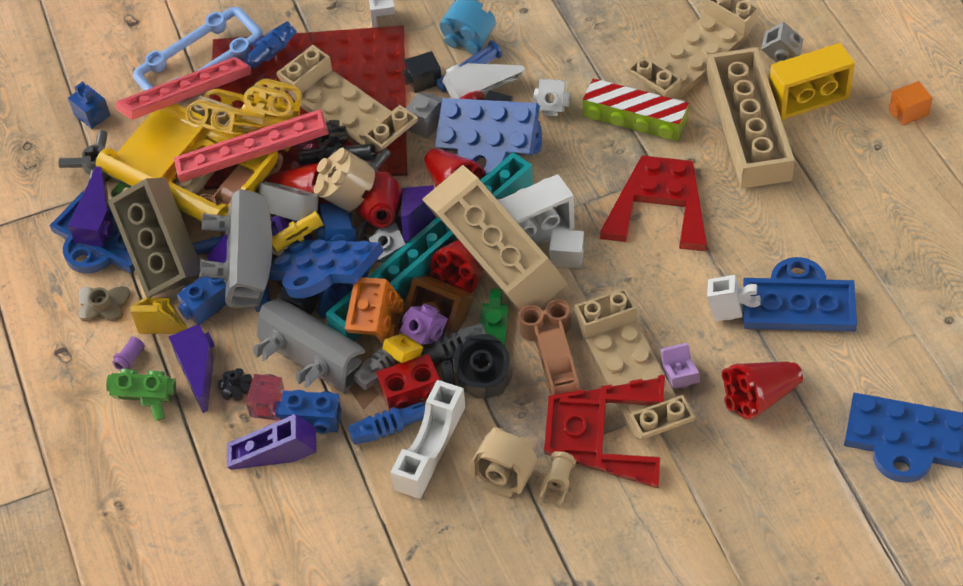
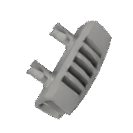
[199,189,272,308]
[253,299,365,394]

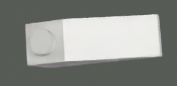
[442,63,525,99]

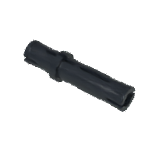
[298,144,376,165]

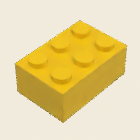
[769,42,855,120]

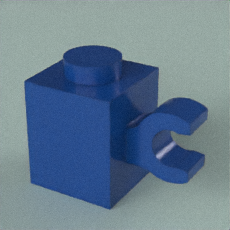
[68,81,111,129]

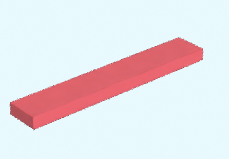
[116,57,251,120]
[174,109,329,182]

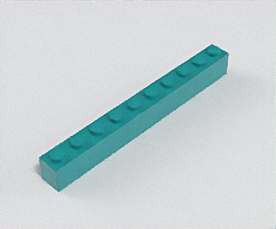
[326,152,533,342]

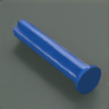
[436,40,502,92]

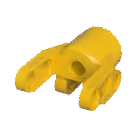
[186,79,302,151]

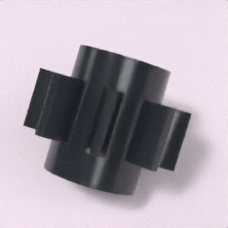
[317,120,348,147]

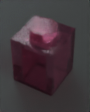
[245,374,285,421]

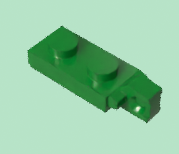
[479,289,509,347]

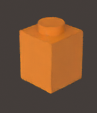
[889,81,933,125]

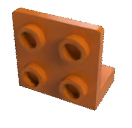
[345,277,404,344]

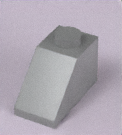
[405,93,442,139]

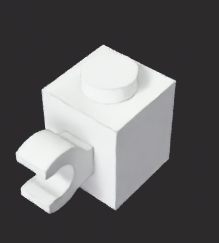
[707,275,761,322]

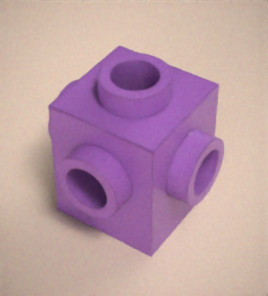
[400,304,448,346]

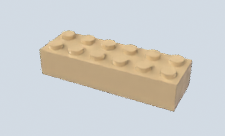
[707,47,795,189]

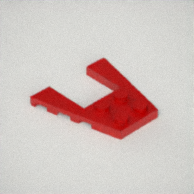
[600,155,707,252]
[544,375,665,488]

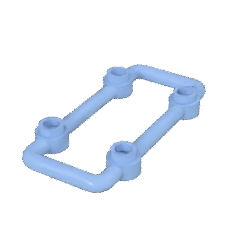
[133,6,263,91]

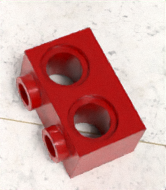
[376,354,440,411]

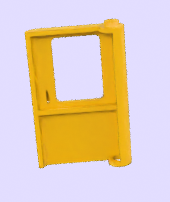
[96,103,278,222]

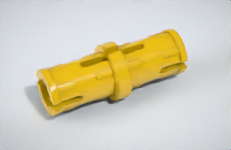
[272,211,324,252]

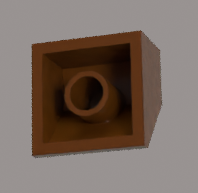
[398,275,474,344]

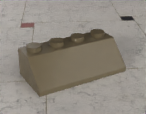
[108,177,201,298]

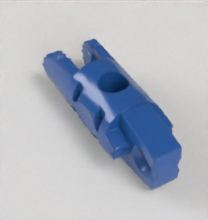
[244,21,297,69]

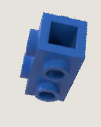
[317,203,356,242]
[177,277,227,324]
[275,390,342,434]

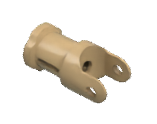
[539,452,576,507]

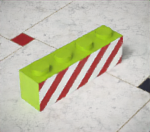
[583,78,689,141]

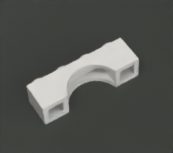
[390,380,466,499]

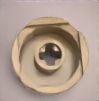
[314,148,375,211]
[469,427,537,497]

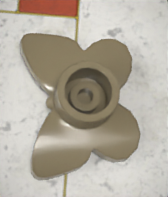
[78,286,130,321]

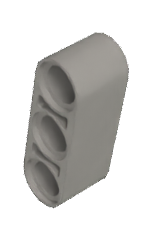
[259,182,319,221]

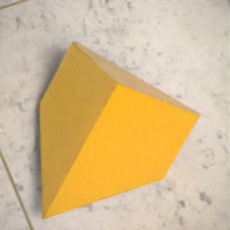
[130,297,188,334]

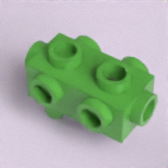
[106,369,176,421]

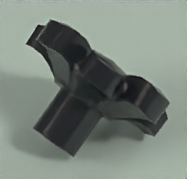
[217,368,253,401]

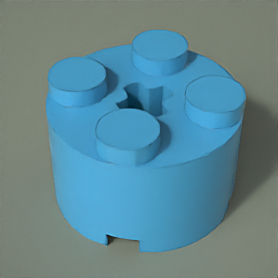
[439,0,496,55]

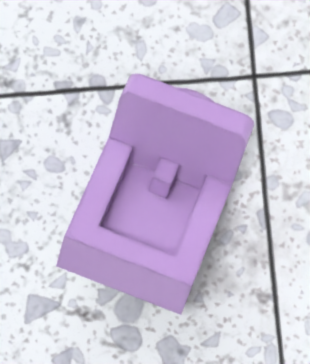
[661,343,700,389]

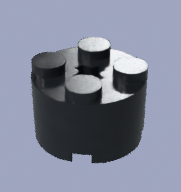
[453,334,513,398]

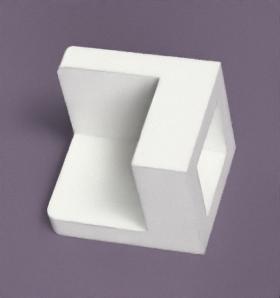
[369,0,395,30]
[549,229,585,269]

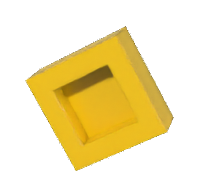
[382,333,423,363]

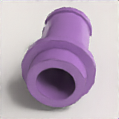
[112,337,145,371]

